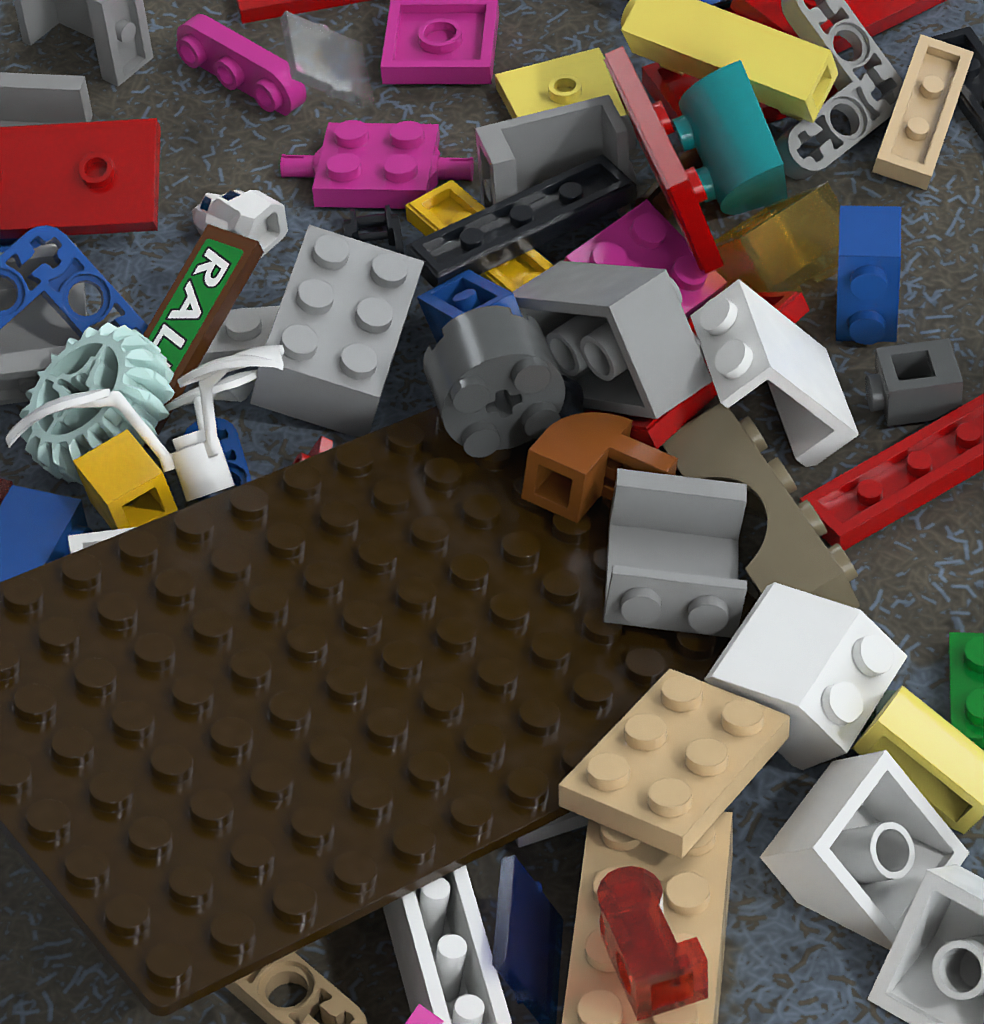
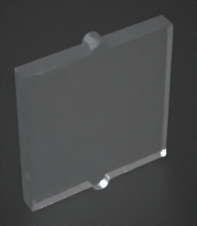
[280,11,375,108]

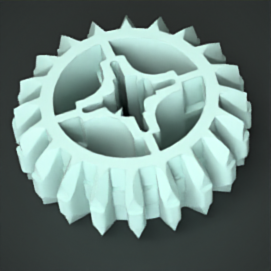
[19,322,175,485]

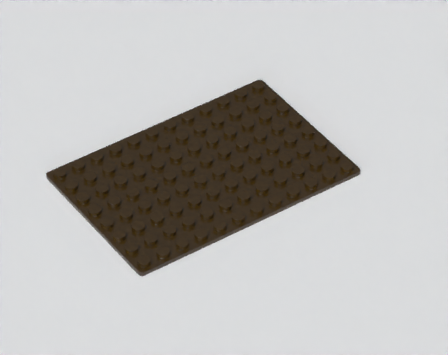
[0,406,757,1016]

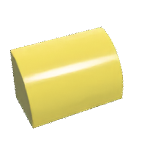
[852,685,984,834]

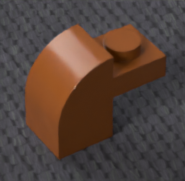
[521,412,678,523]

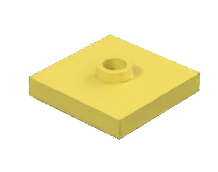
[495,47,627,119]

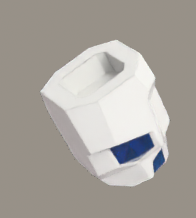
[192,190,288,259]

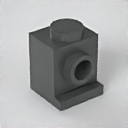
[865,338,963,426]

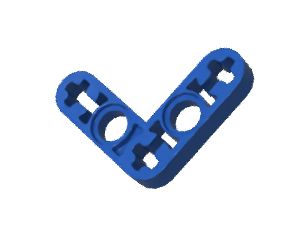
[0,225,148,338]

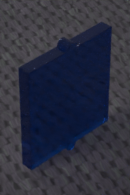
[492,855,564,1024]

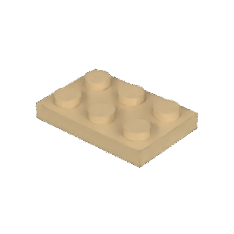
[559,669,790,859]

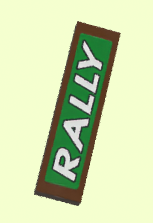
[143,224,264,449]

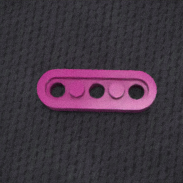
[176,14,307,116]

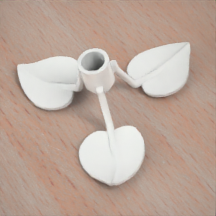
[6,345,285,502]

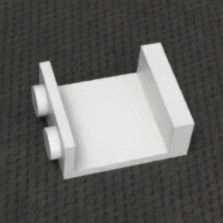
[690,279,859,467]

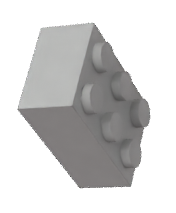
[250,225,424,437]
[513,261,713,419]

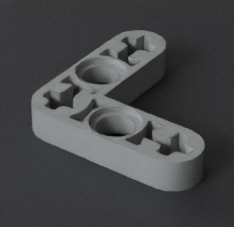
[776,0,903,180]

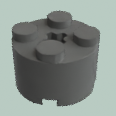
[423,305,565,458]

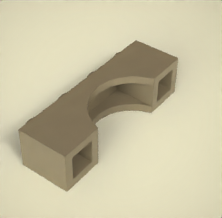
[662,403,860,608]

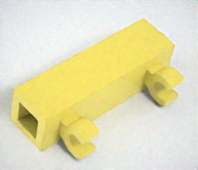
[621,0,839,123]

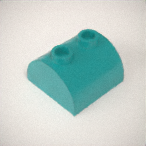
[672,60,788,215]

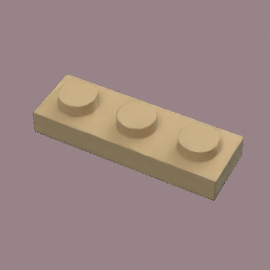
[872,34,974,190]

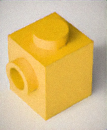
[73,429,178,530]

